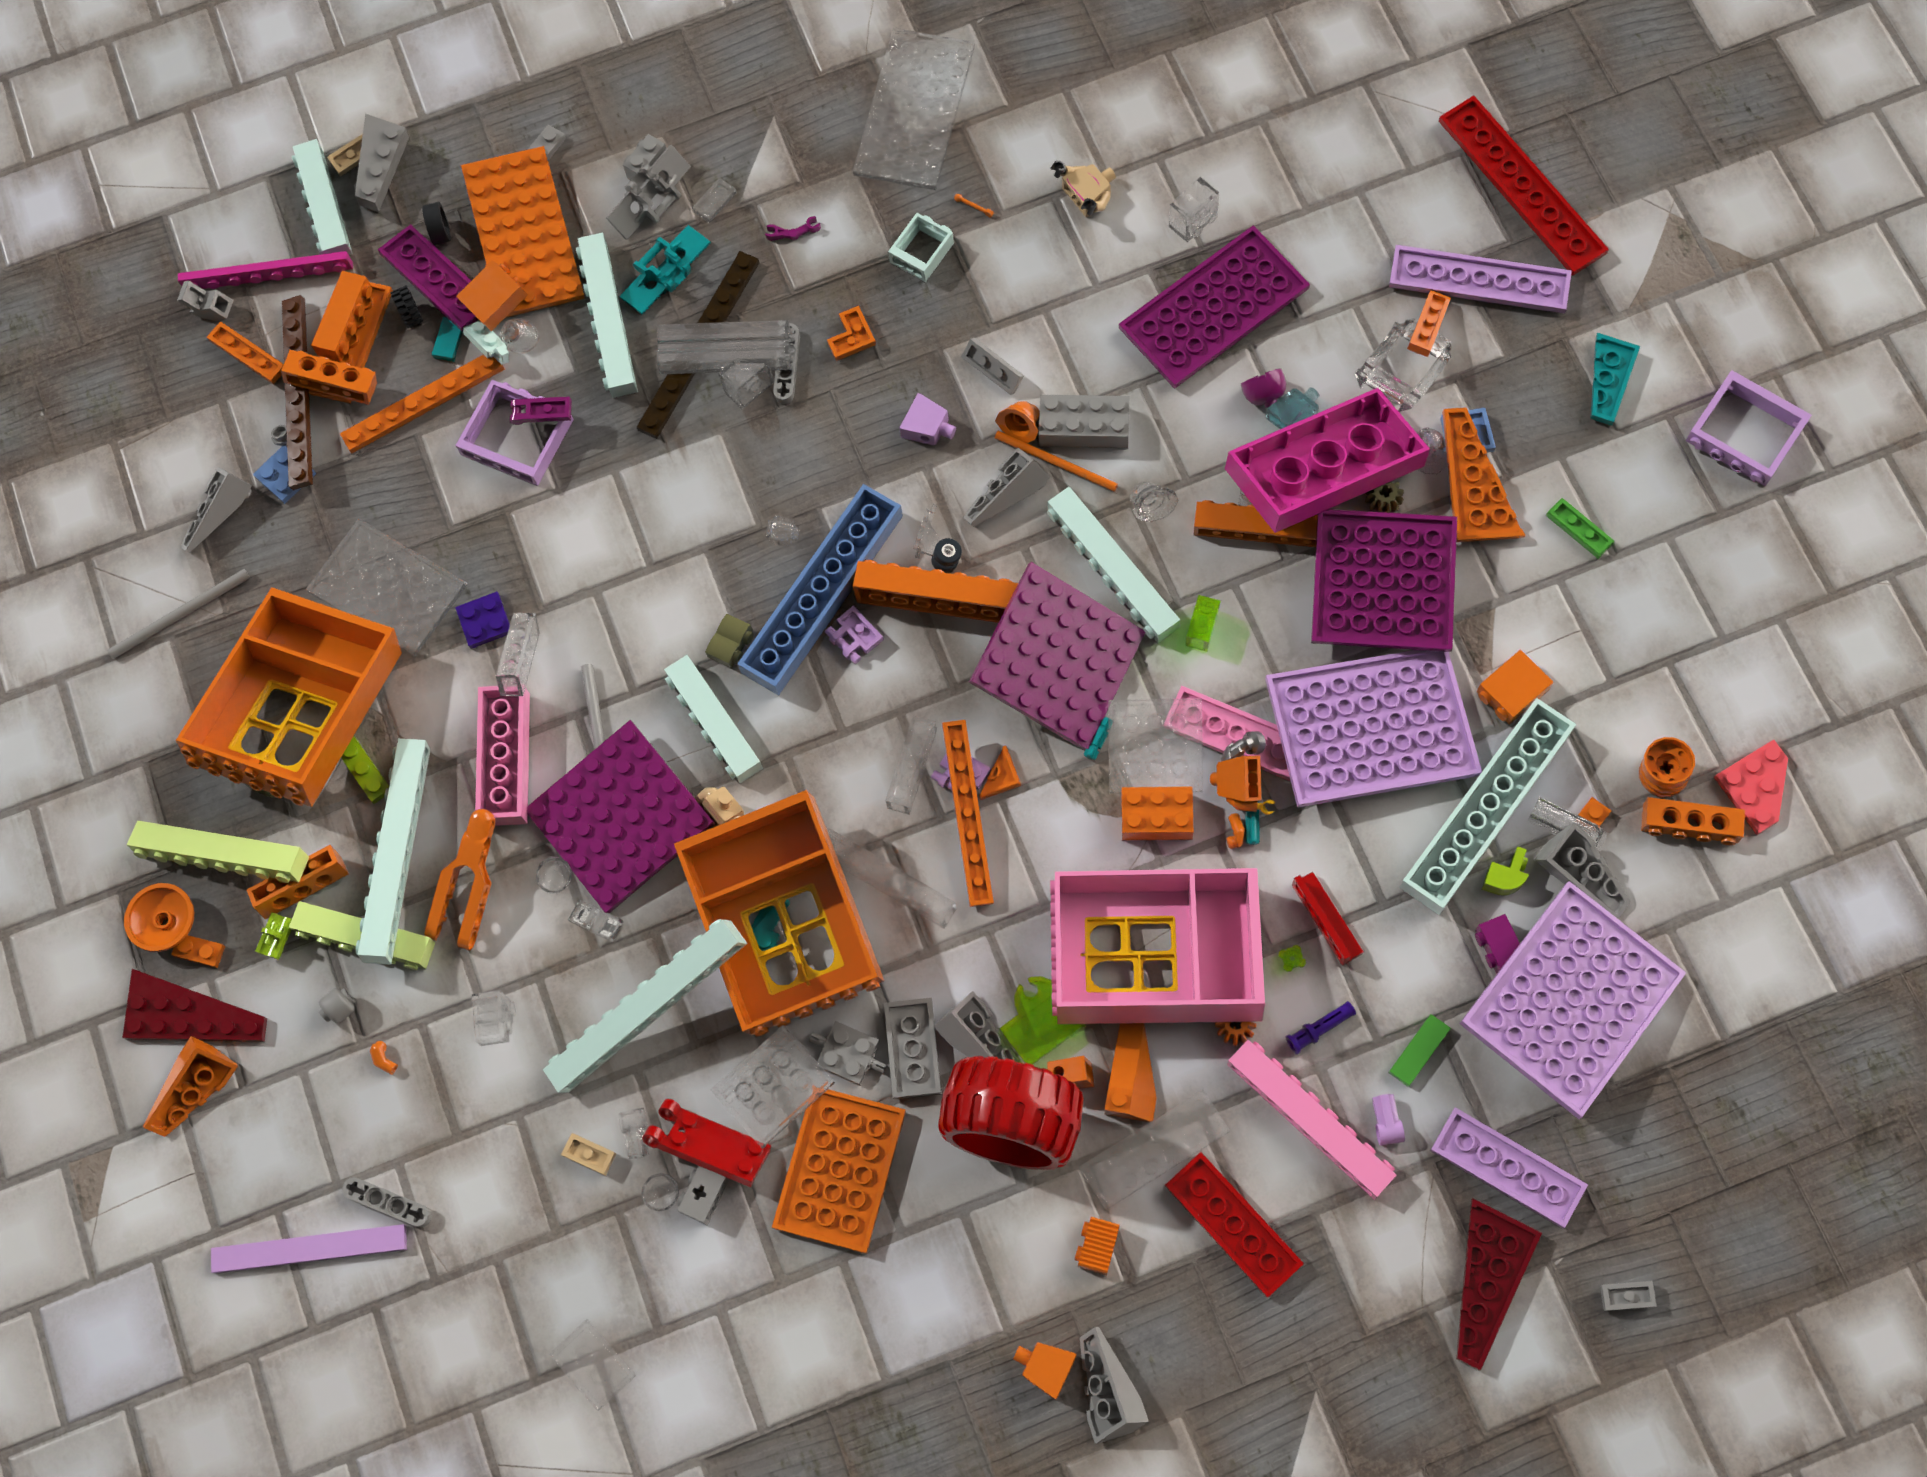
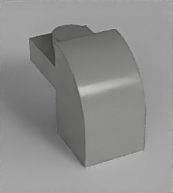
[177,281,234,321]

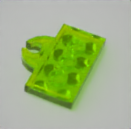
[999,976,1087,1064]

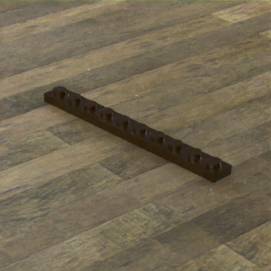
[637,251,760,439]

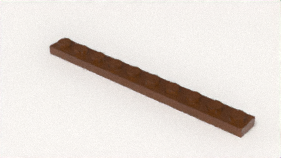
[282,295,313,490]

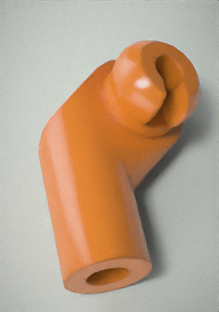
[1227,813,1245,849]

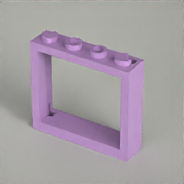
[1686,370,1812,487]
[455,380,574,486]

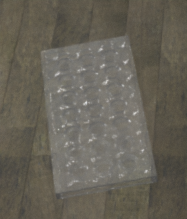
[853,28,975,190]

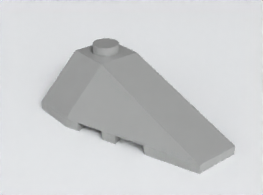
[1534,823,1631,919]
[934,991,1019,1062]
[1080,1327,1149,1444]

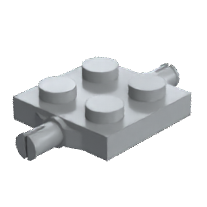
[809,1021,887,1085]

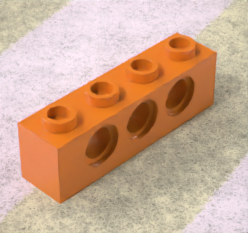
[281,350,377,405]
[1641,797,1745,845]
[246,845,349,920]

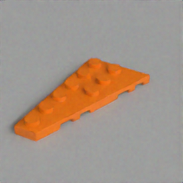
[1442,407,1525,542]

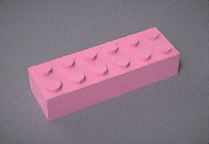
[475,684,530,826]

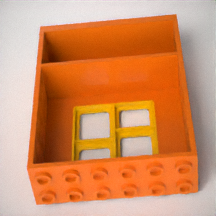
[176,587,402,807]
[674,790,884,1037]

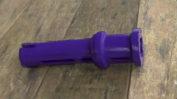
[1285,1001,1356,1055]

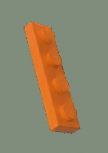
[1407,290,1451,357]
[207,321,284,385]

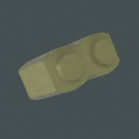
[705,614,754,669]

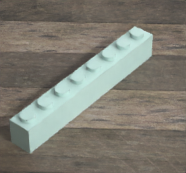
[576,232,638,398]
[1047,487,1180,643]

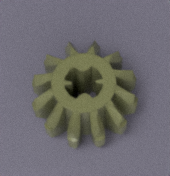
[1365,481,1404,513]

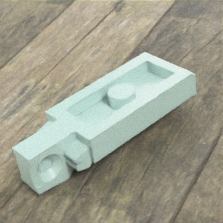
[463,320,509,365]

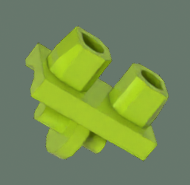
[255,912,292,960]

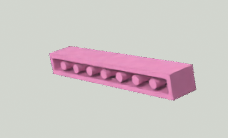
[1227,1040,1397,1200]

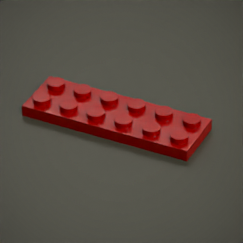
[1165,1152,1304,1299]

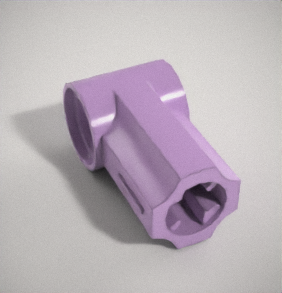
[1372,1094,1405,1146]

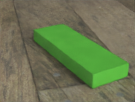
[1546,498,1615,559]
[1388,1014,1451,1087]

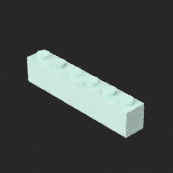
[292,139,353,255]
[664,655,763,783]

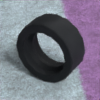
[422,202,451,245]

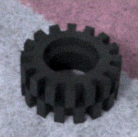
[390,285,424,328]

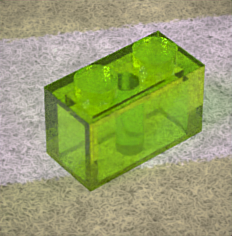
[1185,595,1221,652]

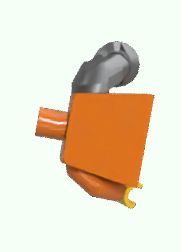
[1210,731,1275,815]

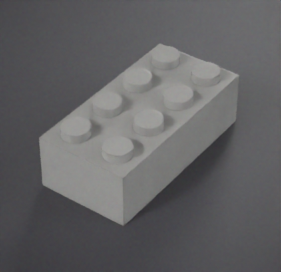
[1039,395,1130,448]

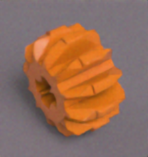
[1215,1022,1256,1046]

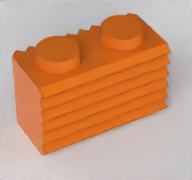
[1075,1217,1120,1276]

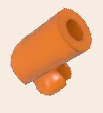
[370,1041,398,1075]

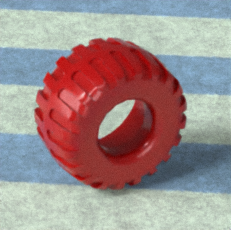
[938,1056,1084,1170]

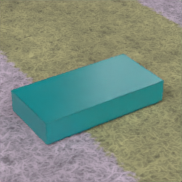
[432,317,463,362]

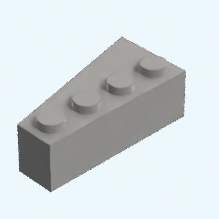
[355,113,409,212]

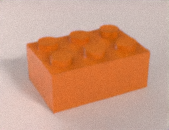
[1121,786,1194,840]

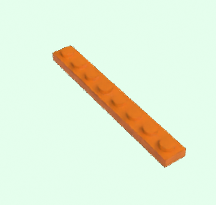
[340,354,505,454]
[942,720,994,907]

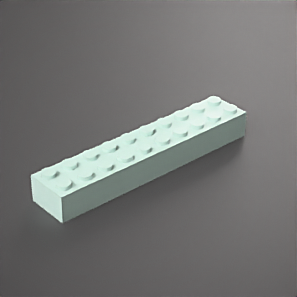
[1399,698,1576,915]

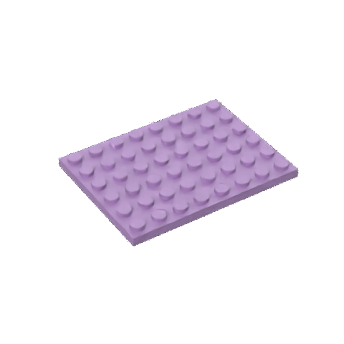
[1265,650,1482,808]
[1459,881,1686,1119]

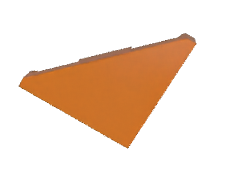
[979,745,1021,800]

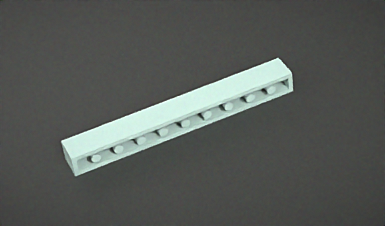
[356,738,431,965]
[543,919,747,1093]

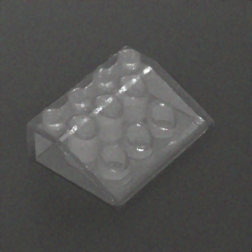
[711,1025,835,1149]

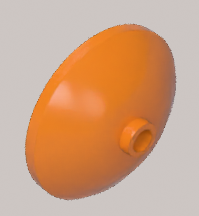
[124,883,195,952]

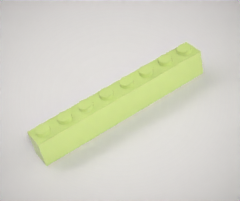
[127,820,309,883]

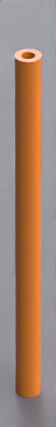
[995,430,1118,492]

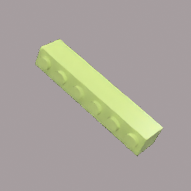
[289,901,435,970]

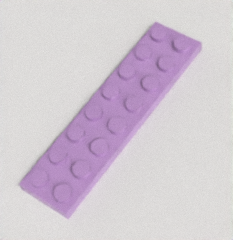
[1389,245,1572,314]

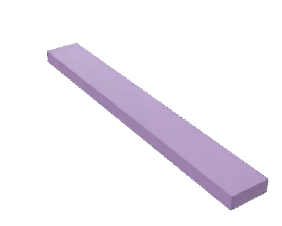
[211,1224,407,1273]

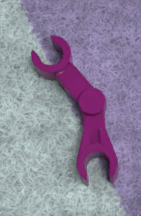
[765,216,821,241]

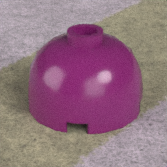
[1241,368,1286,408]

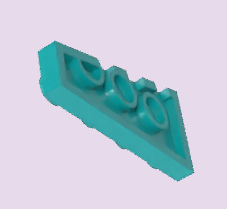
[1591,333,1640,426]

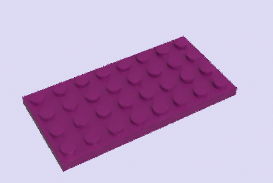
[1119,225,1310,389]

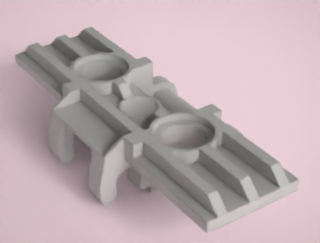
[606,145,691,240]

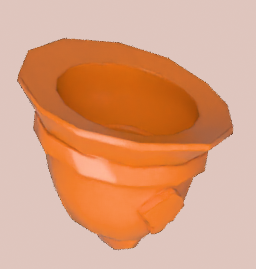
[995,401,1040,443]

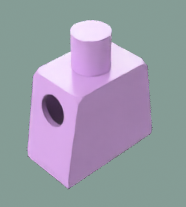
[900,393,956,445]

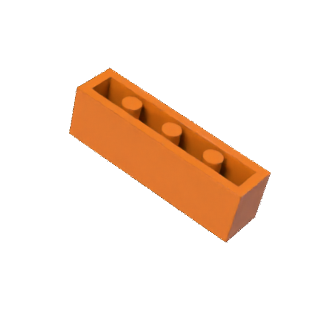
[311,271,372,361]

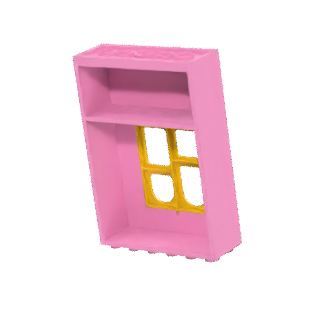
[1050,868,1265,1024]

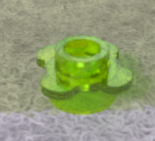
[1279,945,1306,972]

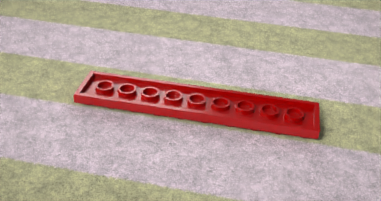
[1438,95,1609,276]

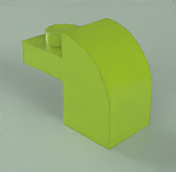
[1481,846,1529,896]

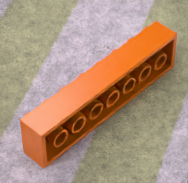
[853,560,1018,623]

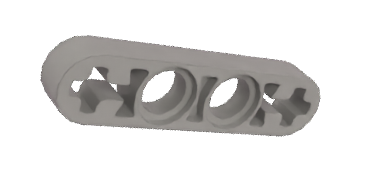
[773,323,800,405]
[342,1177,432,1228]

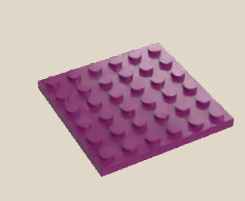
[1311,509,1457,652]
[969,562,1145,751]
[527,720,716,914]

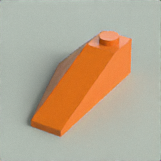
[1105,1023,1157,1123]
[143,1036,238,1137]

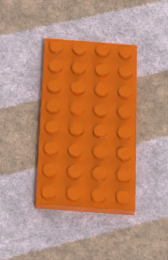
[461,146,585,318]

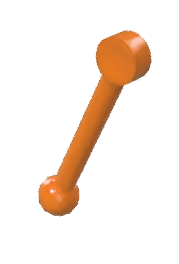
[954,194,994,218]

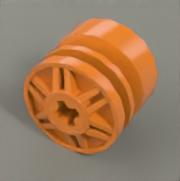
[1639,737,1695,797]

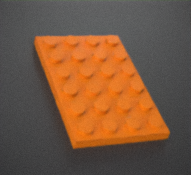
[772,1085,906,1254]

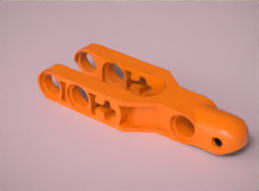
[424,809,495,950]

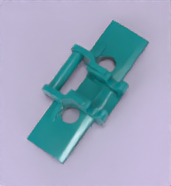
[620,225,711,315]

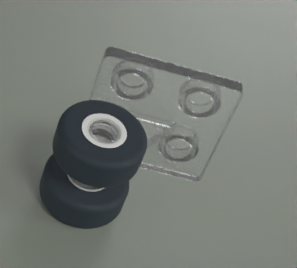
[913,503,962,573]

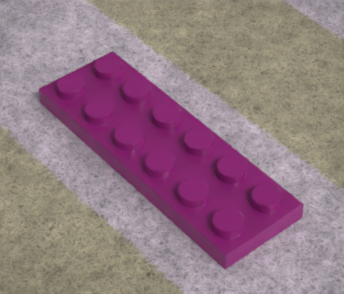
[378,224,479,332]

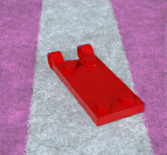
[642,1099,771,1187]

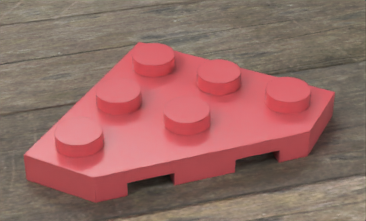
[1714,739,1788,835]

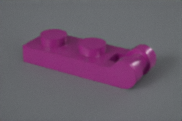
[510,396,572,425]

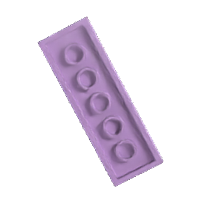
[1430,1107,1588,1229]

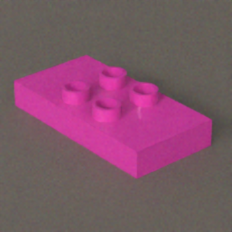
[1225,388,1430,533]

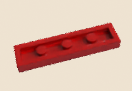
[1292,872,1363,966]

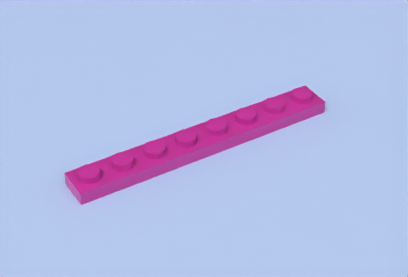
[178,251,353,289]

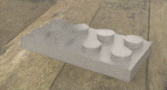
[884,998,941,1100]

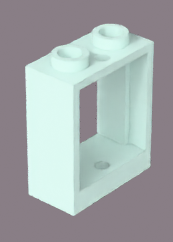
[888,213,954,282]

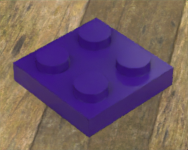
[455,591,513,649]

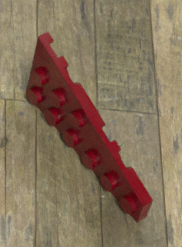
[122,969,267,1042]
[1456,1198,1542,1371]

